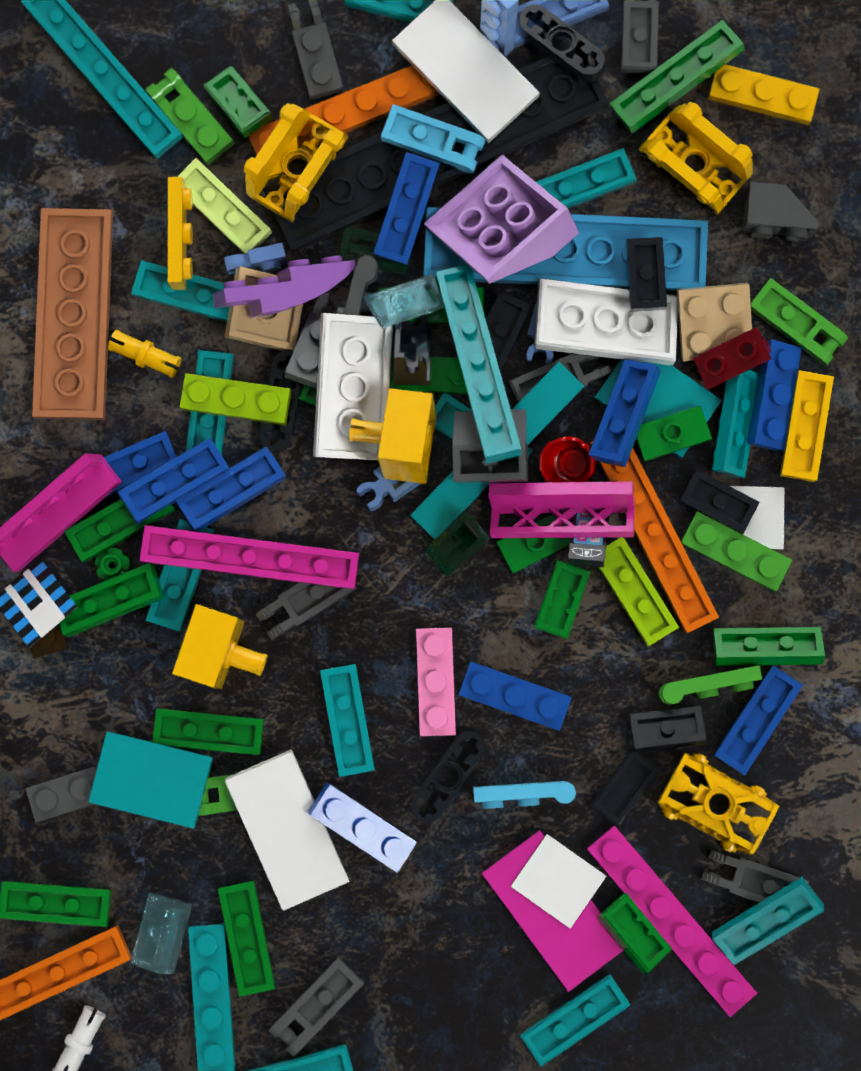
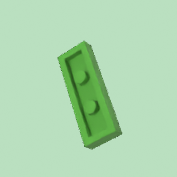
[681,511,792,592]

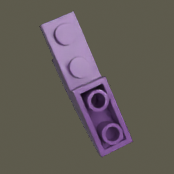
[213,256,356,318]

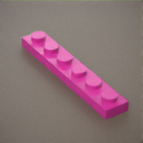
[140,525,360,590]
[586,825,757,1017]

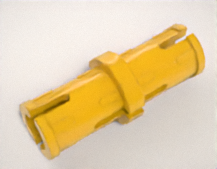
[108,329,182,378]

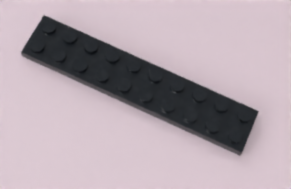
[263,46,609,253]

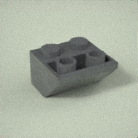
[453,409,528,484]

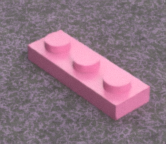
[416,627,456,736]

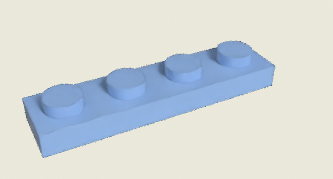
[480,0,519,57]

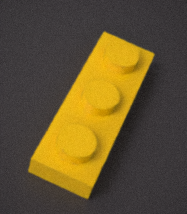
[708,64,819,126]
[168,177,193,290]
[780,370,834,482]

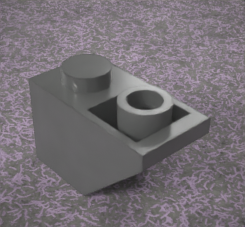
[742,182,819,242]

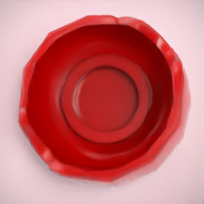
[539,436,596,483]

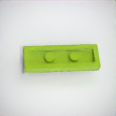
[180,373,292,425]
[598,537,679,647]

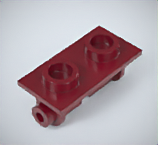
[693,327,772,390]

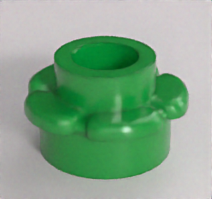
[95,548,130,581]

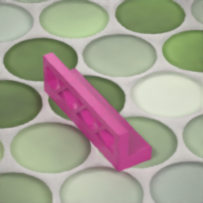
[0,453,122,572]
[488,482,635,538]

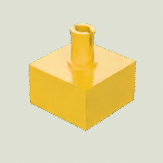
[349,388,437,484]
[172,604,268,689]

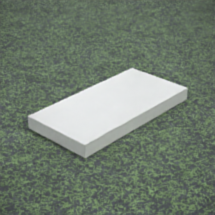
[392,0,540,143]
[534,279,678,365]
[313,313,393,460]
[225,749,349,911]

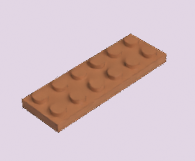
[32,208,113,420]

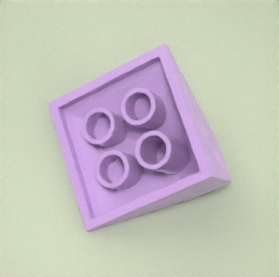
[424,155,579,284]

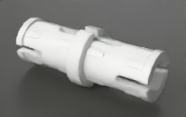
[52,1005,106,1071]

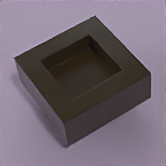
[30,623,70,659]

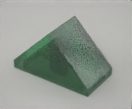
[425,510,490,577]

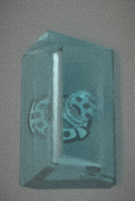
[363,274,444,328]
[130,893,191,974]

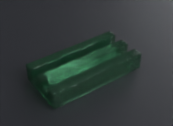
[339,227,411,275]

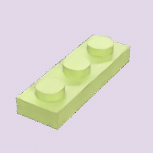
[178,158,272,254]

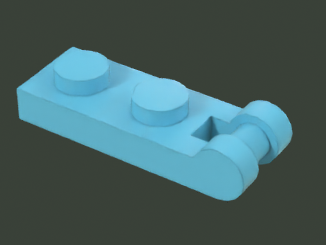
[381,104,486,173]
[473,781,576,809]

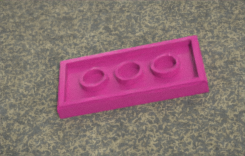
[482,830,624,992]

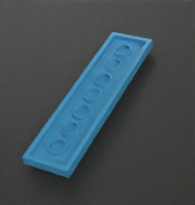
[424,207,708,292]

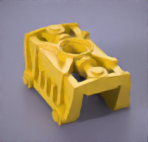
[639,102,753,215]
[244,103,348,222]
[657,752,779,855]

